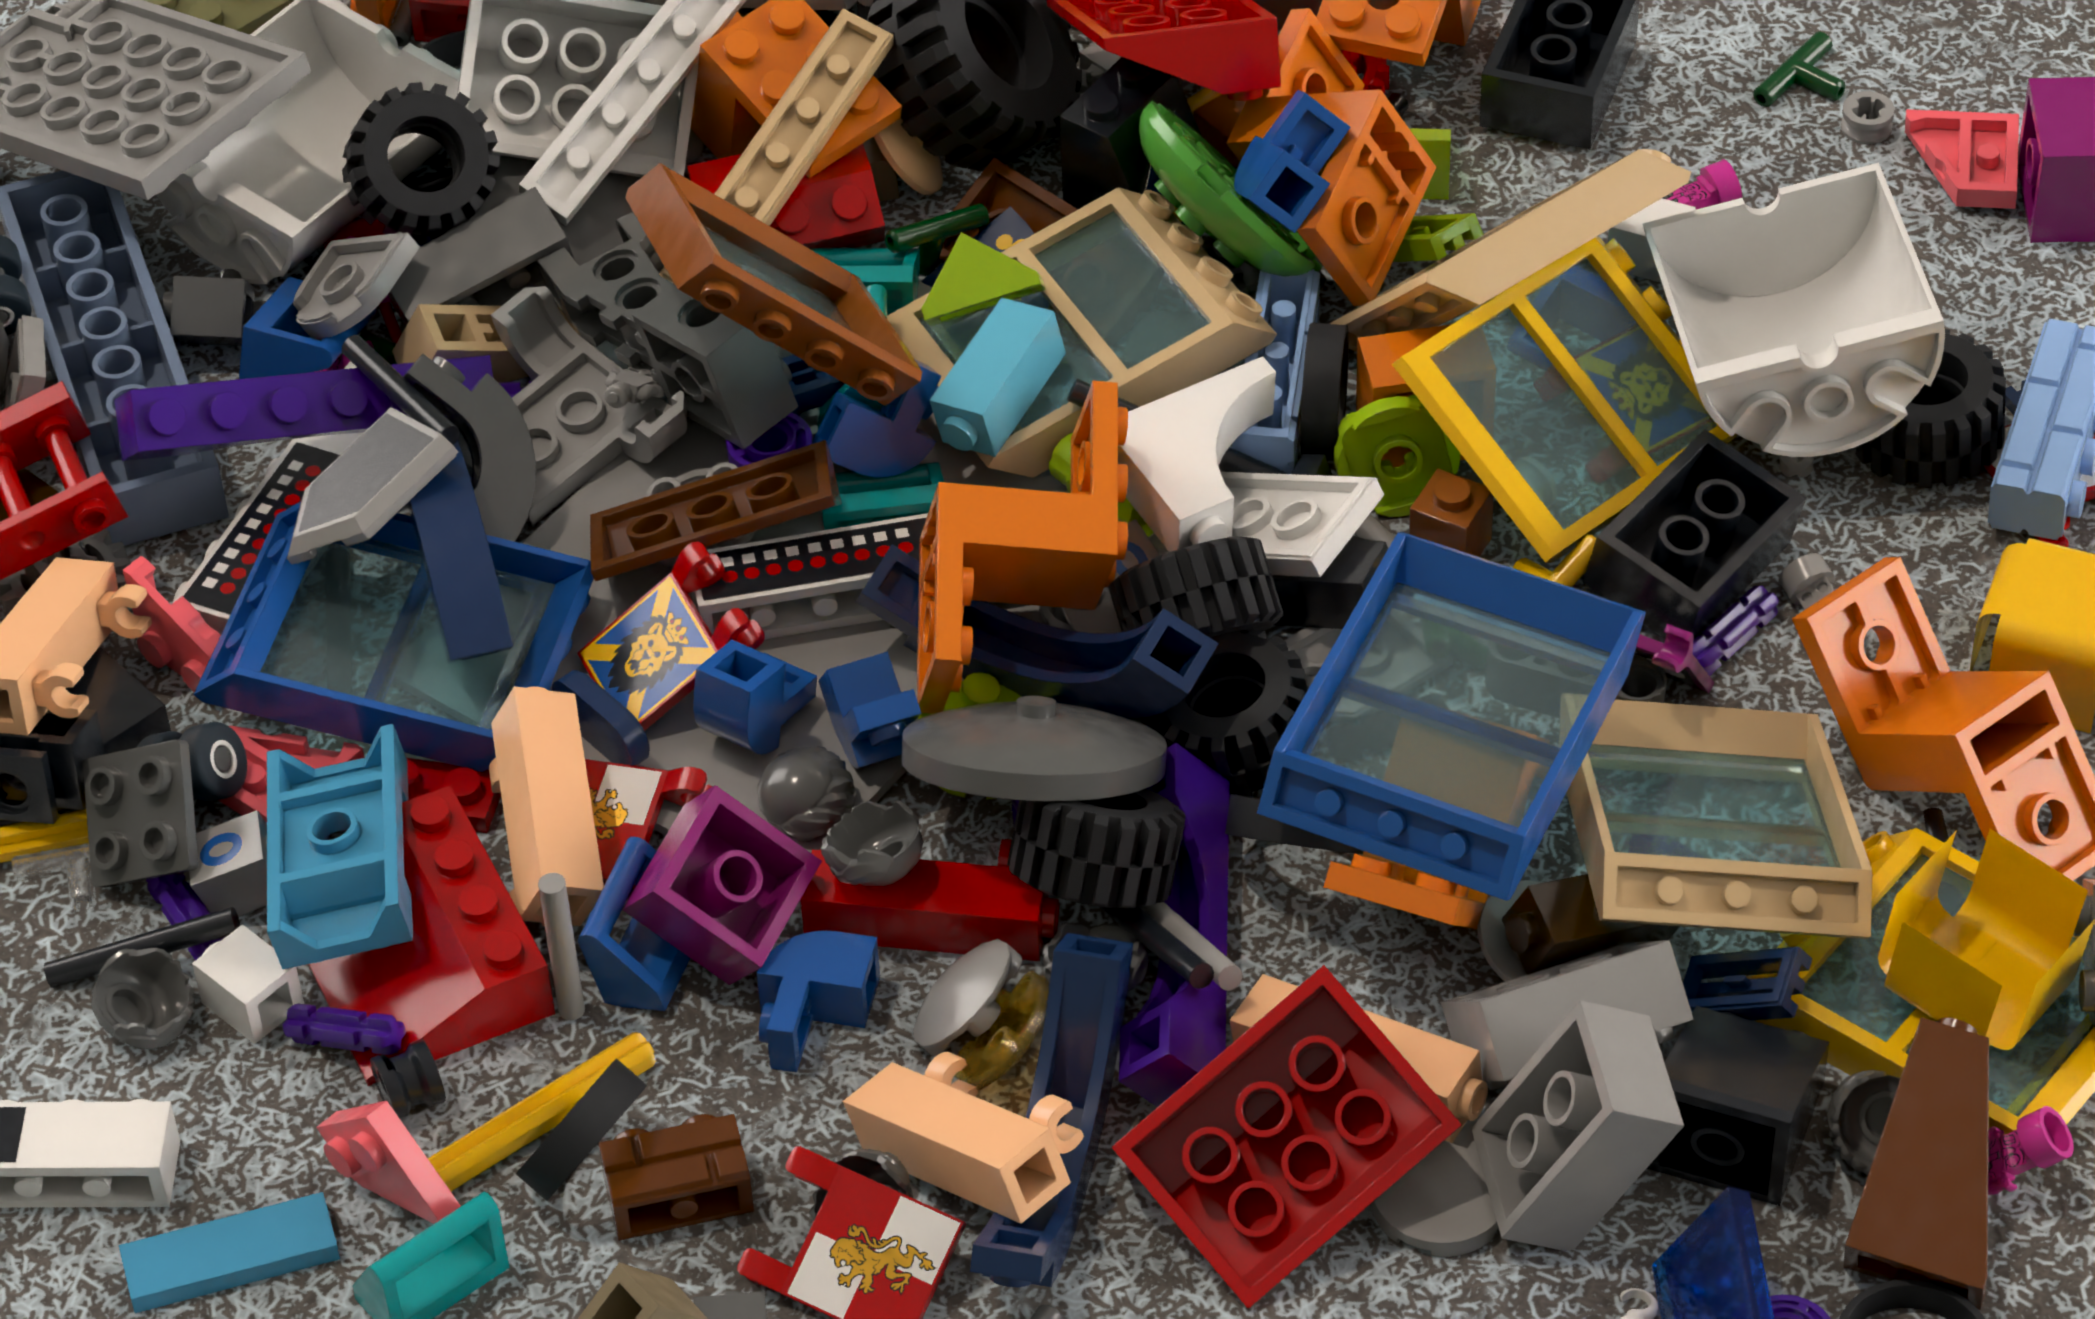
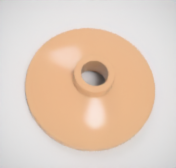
[873,118,943,195]

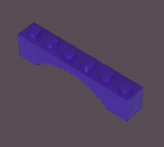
[114,355,493,461]
[1119,743,1230,1107]

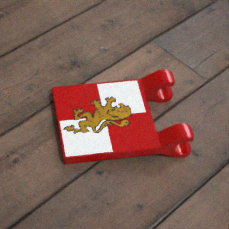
[510,759,712,889]
[737,1146,967,1319]

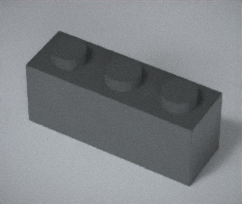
[388,187,575,326]

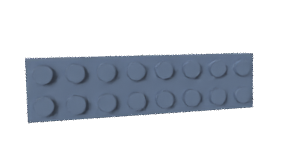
[0,170,229,546]

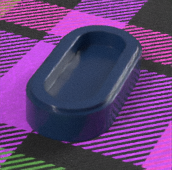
[552,670,650,766]

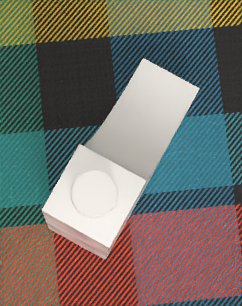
[1118,356,1276,552]

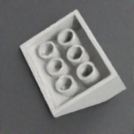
[457,0,699,177]

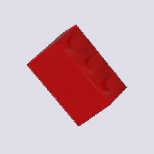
[687,143,885,248]

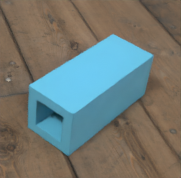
[929,297,1066,457]

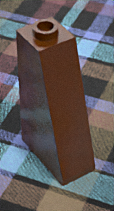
[1844,1017,1989,1310]

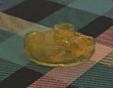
[954,971,1050,1090]

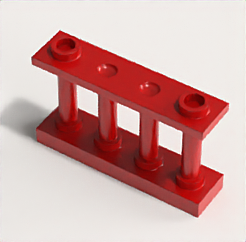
[0,381,128,580]

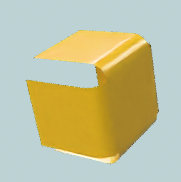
[1969,538,2095,734]
[1878,829,2095,1050]

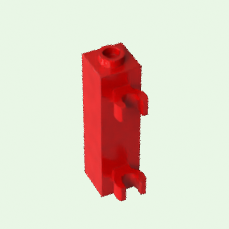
[800,839,1060,962]

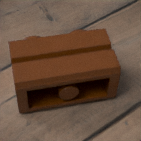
[598,1114,754,1241]

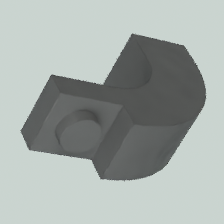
[403,354,536,542]

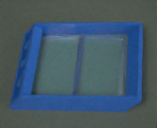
[193,501,594,772]
[1257,532,1646,901]

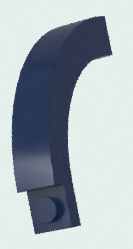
[407,440,514,664]
[855,544,1219,719]
[970,933,1133,1287]

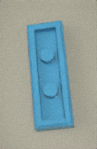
[119,1192,340,1313]

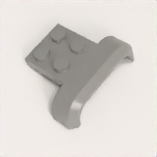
[458,286,688,526]

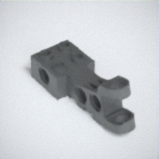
[536,211,798,449]

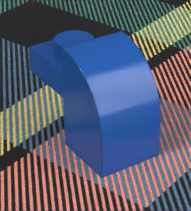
[1234,90,1351,233]
[813,359,942,477]
[693,640,817,755]
[818,651,922,768]
[757,931,880,1073]

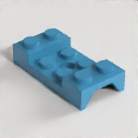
[267,724,413,969]

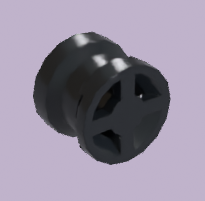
[370,1039,446,1119]

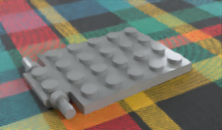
[0,0,311,200]

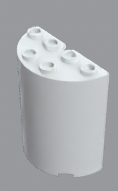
[157,0,460,285]
[1642,163,1945,457]

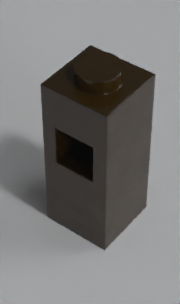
[1501,874,1680,974]

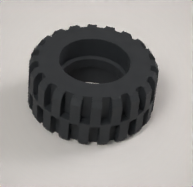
[867,0,1082,171]

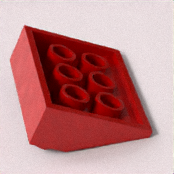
[1047,0,1281,101]
[307,785,555,1086]
[1111,965,1462,1309]

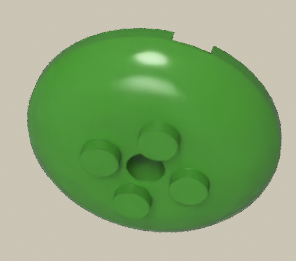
[1139,100,1323,277]

